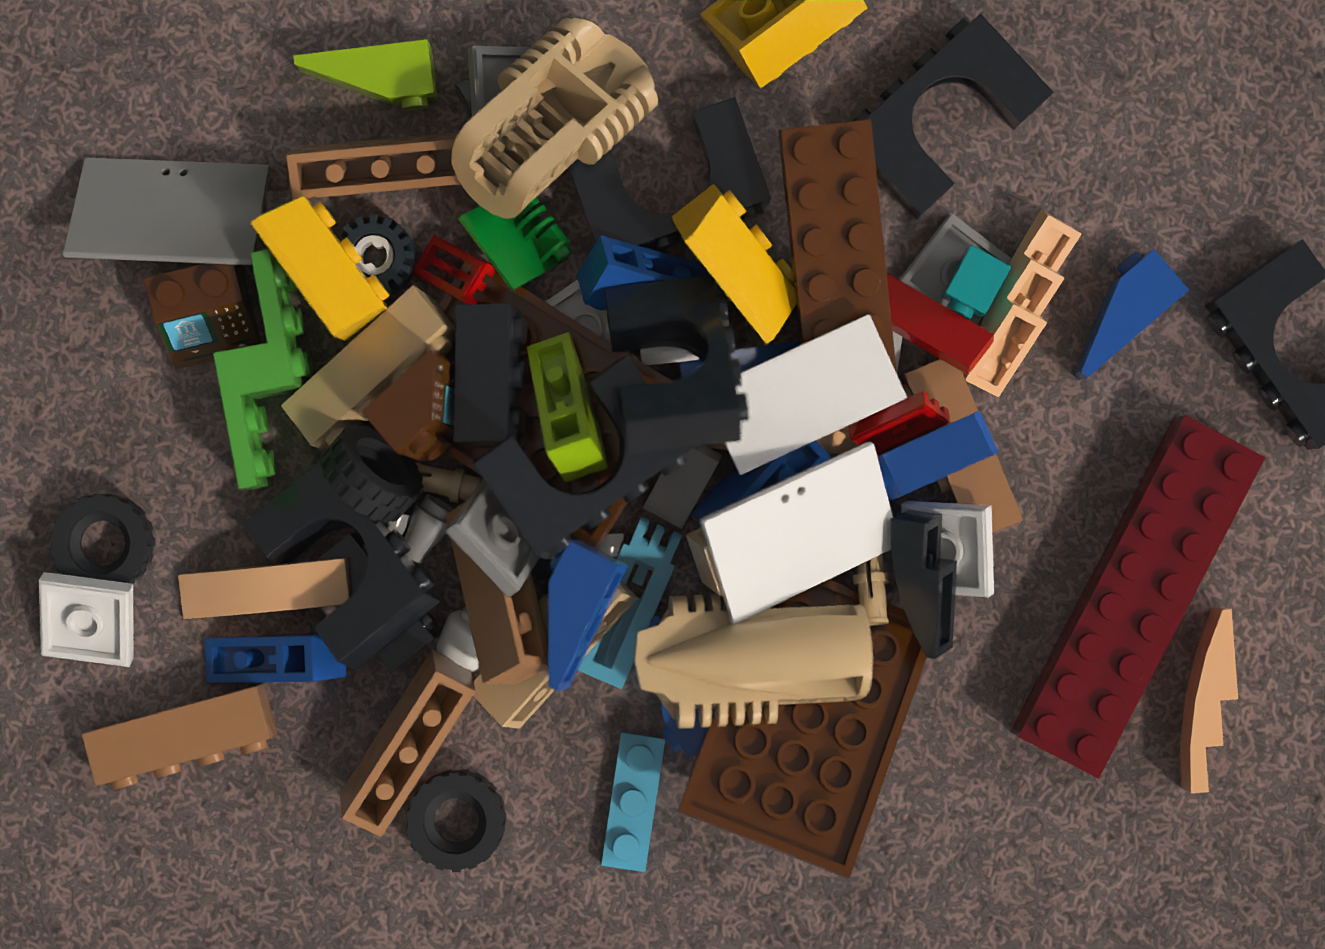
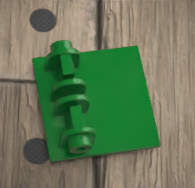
[458,197,572,291]

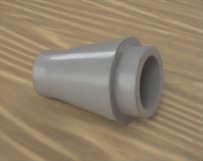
[404,494,455,563]

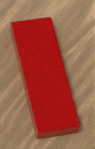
[887,274,994,375]

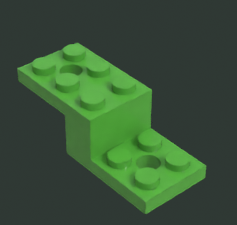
[213,249,313,490]

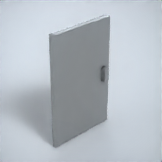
[62,157,270,265]

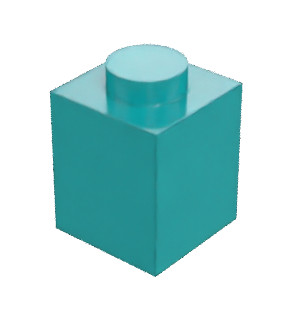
[940,245,1011,320]

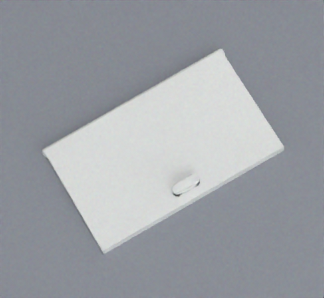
[700,441,893,624]

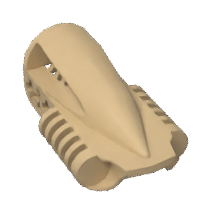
[452,18,658,219]
[634,594,873,728]

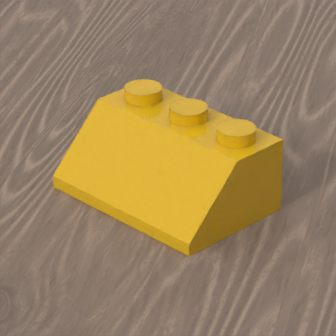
[700,0,868,89]
[671,184,796,344]
[250,196,390,342]

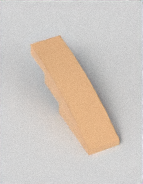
[963,209,1081,397]
[178,557,352,619]
[1180,607,1238,793]

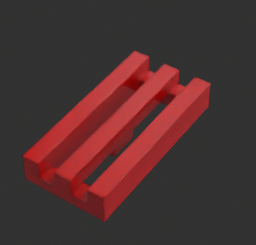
[412,235,496,305]
[848,390,950,456]

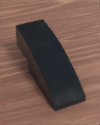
[890,510,957,659]

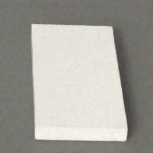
[725,314,907,475]

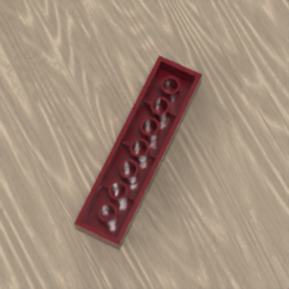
[1010,415,1266,779]

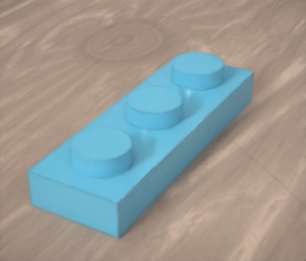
[601,731,665,872]

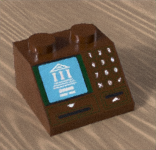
[144,263,261,369]
[362,349,455,462]

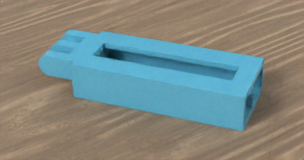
[578,517,682,689]

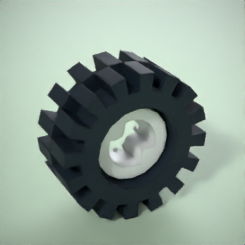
[337,214,417,294]

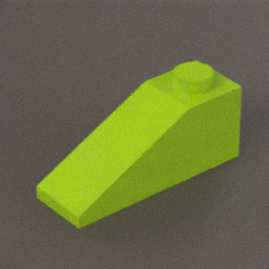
[293,39,438,111]
[527,332,608,482]

